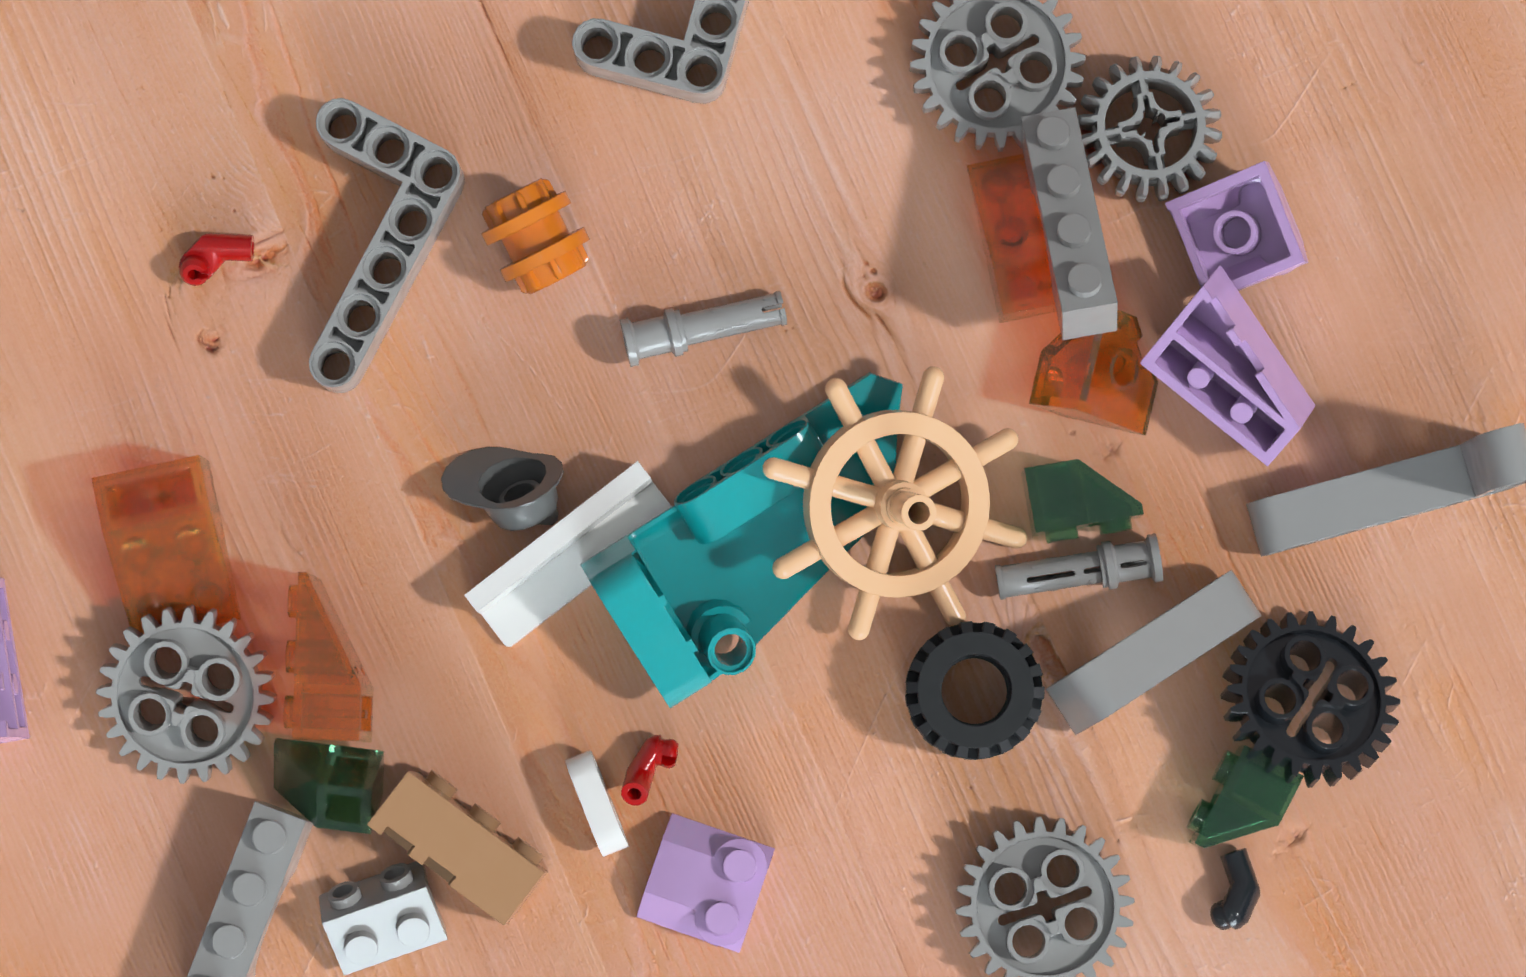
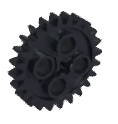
[1221,611,1400,788]

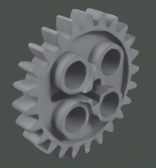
[910,0,1086,152]
[96,605,277,784]
[955,817,1135,977]

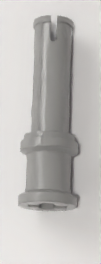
[620,291,787,367]
[995,533,1163,600]

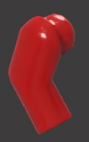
[179,233,255,286]
[621,735,679,806]

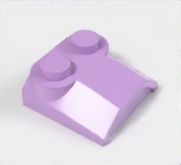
[1165,161,1309,291]
[636,813,775,953]

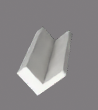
[464,461,672,647]

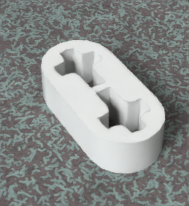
[565,750,629,857]

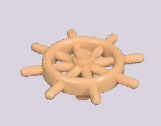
[763,366,1027,640]

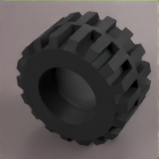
[905,621,1045,760]

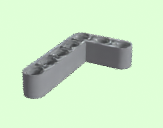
[572,0,749,104]
[309,98,465,393]
[1246,423,1526,557]

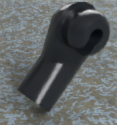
[1210,848,1260,930]

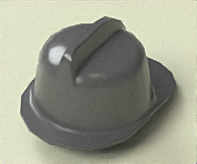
[441,447,564,531]

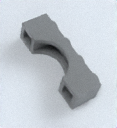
[1021,107,1118,340]
[187,801,314,977]

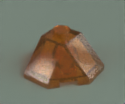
[1029,310,1158,435]

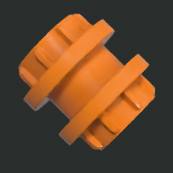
[481,178,590,294]

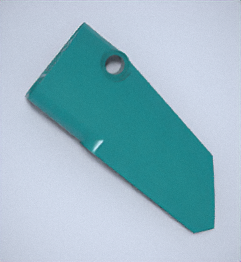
[580,372,903,709]

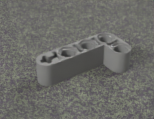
[1046,570,1262,735]

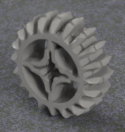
[1077,56,1222,202]

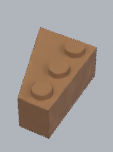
[367,770,548,925]

